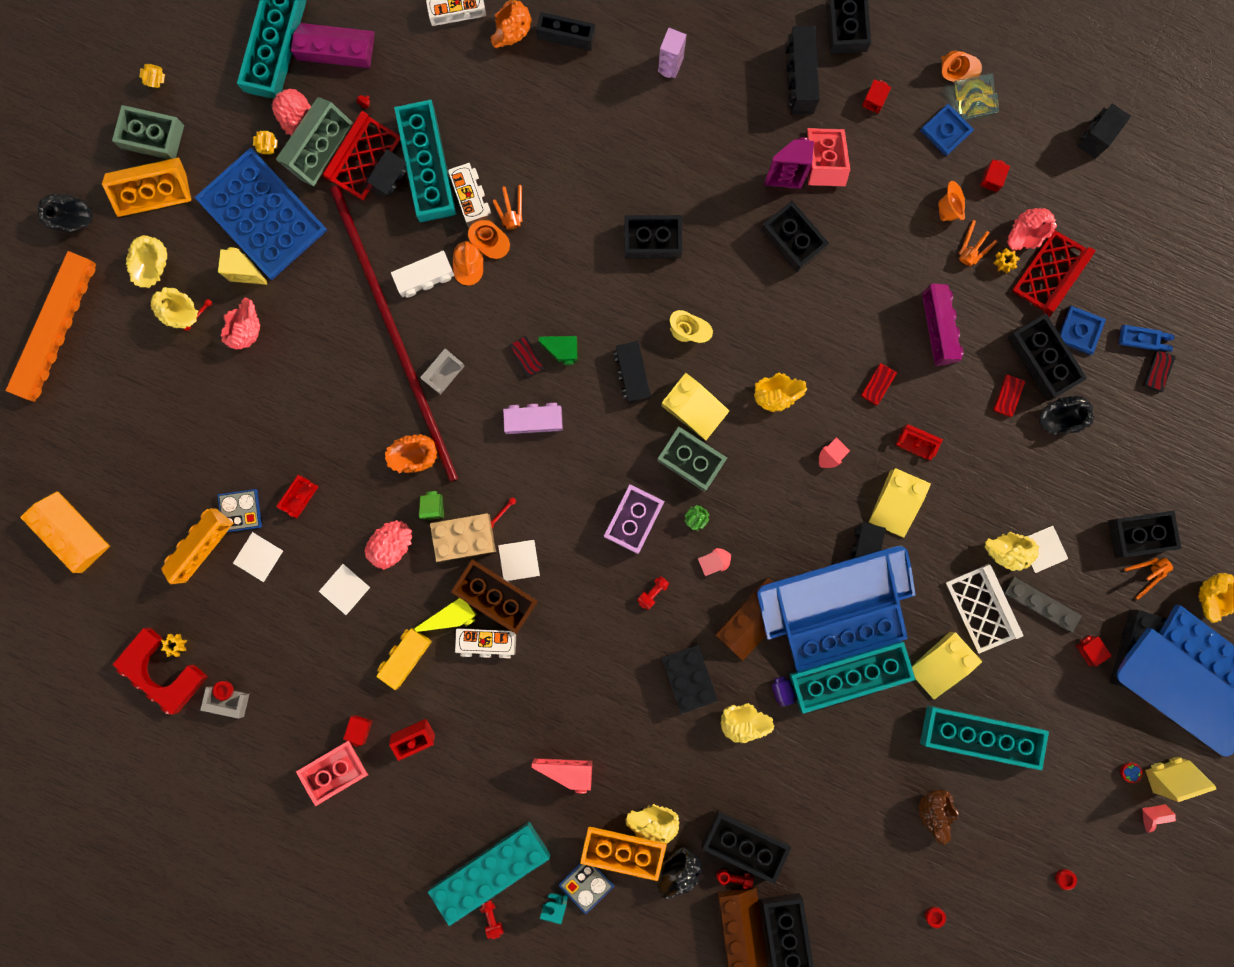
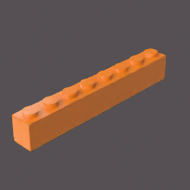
[6,251,96,402]

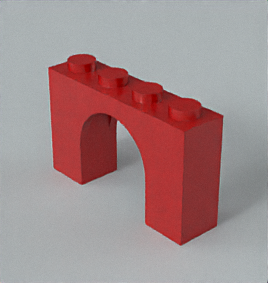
[113,628,208,715]

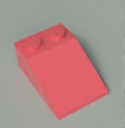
[807,128,850,186]
[296,741,368,806]
[532,758,592,793]

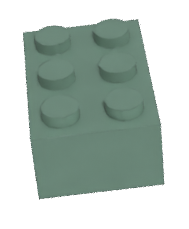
[112,105,184,160]
[657,427,727,492]

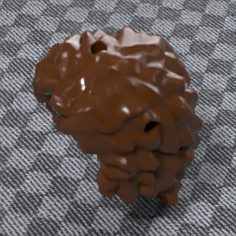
[919,790,959,845]

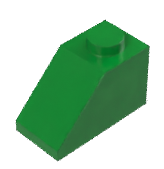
[539,336,578,365]

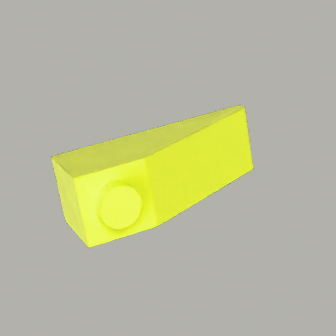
[414,598,478,632]

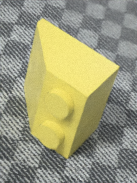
[218,247,267,285]

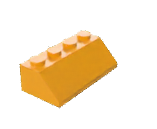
[102,157,191,217]
[20,492,110,573]
[161,508,233,584]
[580,827,667,881]

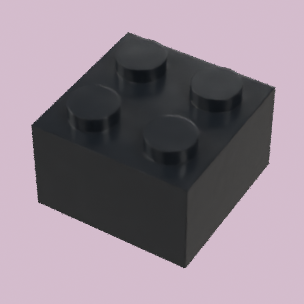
[1077,103,1131,159]
[363,149,407,199]

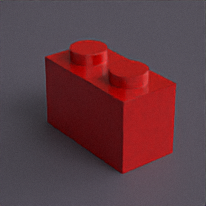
[389,719,435,761]

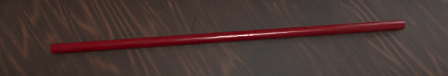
[330,186,459,482]

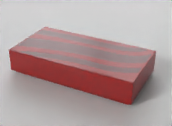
[861,363,897,406]
[993,375,1025,417]

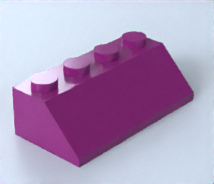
[291,23,375,68]
[764,138,814,189]
[922,283,964,366]

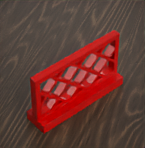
[323,111,401,201]
[1012,230,1096,317]

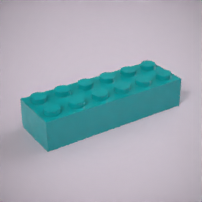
[237,0,307,99]
[394,100,457,223]
[788,641,916,714]
[920,705,1049,770]
[428,822,551,926]

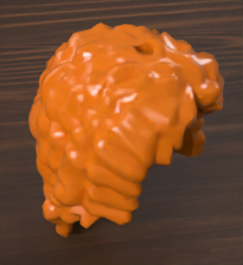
[490,0,532,48]
[385,434,437,474]

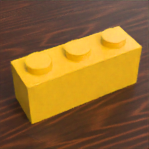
[376,628,432,690]

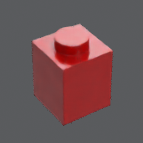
[862,79,891,114]
[980,159,1010,192]
[1076,635,1112,667]
[343,715,373,747]

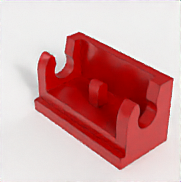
[895,424,943,461]
[276,475,319,518]

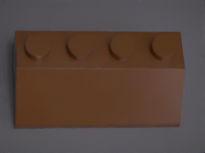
[451,559,539,634]
[714,578,772,661]
[717,887,767,967]

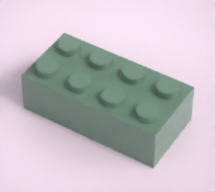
[276,97,354,186]

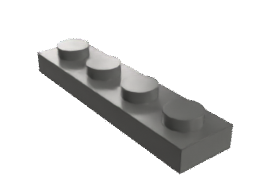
[1003,577,1082,633]

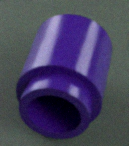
[771,676,795,707]

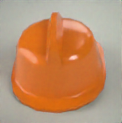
[941,51,982,85]
[938,181,965,221]
[468,220,510,259]
[453,241,483,286]

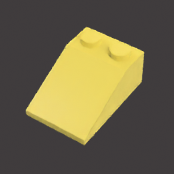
[661,373,729,441]
[868,468,931,538]
[912,632,982,699]
[1145,757,1216,802]

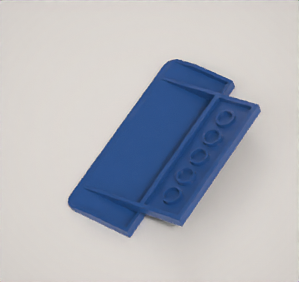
[757,546,916,672]
[1117,605,1234,757]

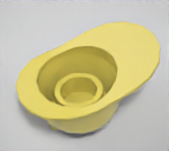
[670,310,713,343]

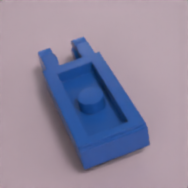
[1119,325,1175,352]

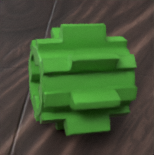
[684,505,709,531]

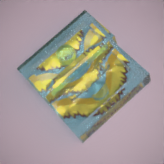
[954,73,999,119]

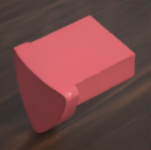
[819,437,850,468]
[698,548,731,576]
[1142,804,1176,833]

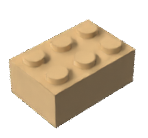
[430,513,496,562]

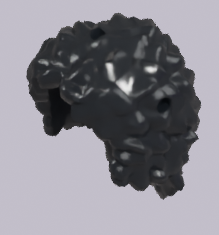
[37,194,93,232]
[1039,395,1094,436]
[657,847,702,900]

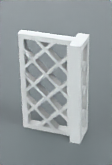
[946,564,1023,653]

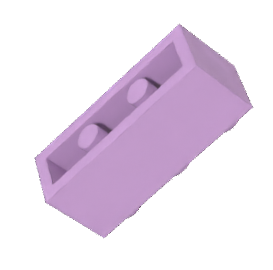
[658,28,687,78]
[503,403,563,434]

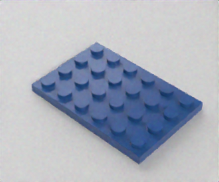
[195,148,327,280]

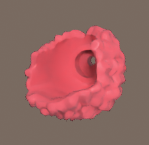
[271,89,311,136]
[1007,208,1057,250]
[221,298,260,350]
[364,520,412,570]

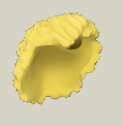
[126,235,167,289]
[150,287,198,329]
[985,532,1039,571]
[721,703,774,743]
[625,804,680,844]

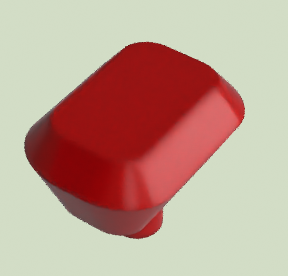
[357,95,370,109]

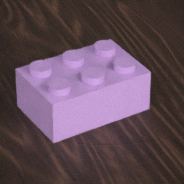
[604,485,665,554]

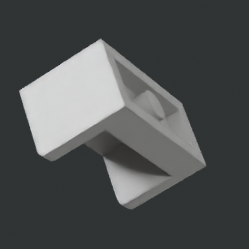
[420,349,464,395]
[201,686,249,719]

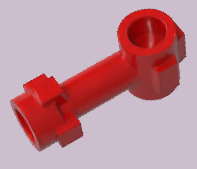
[637,576,670,610]
[715,868,754,889]
[480,899,504,939]

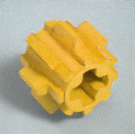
[139,64,165,88]
[253,131,277,155]
[993,248,1019,274]
[161,634,187,657]

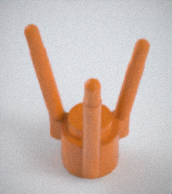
[493,185,523,230]
[958,220,997,266]
[1124,557,1173,600]

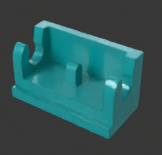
[540,893,568,924]

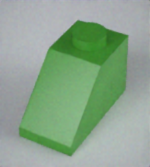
[419,491,444,520]

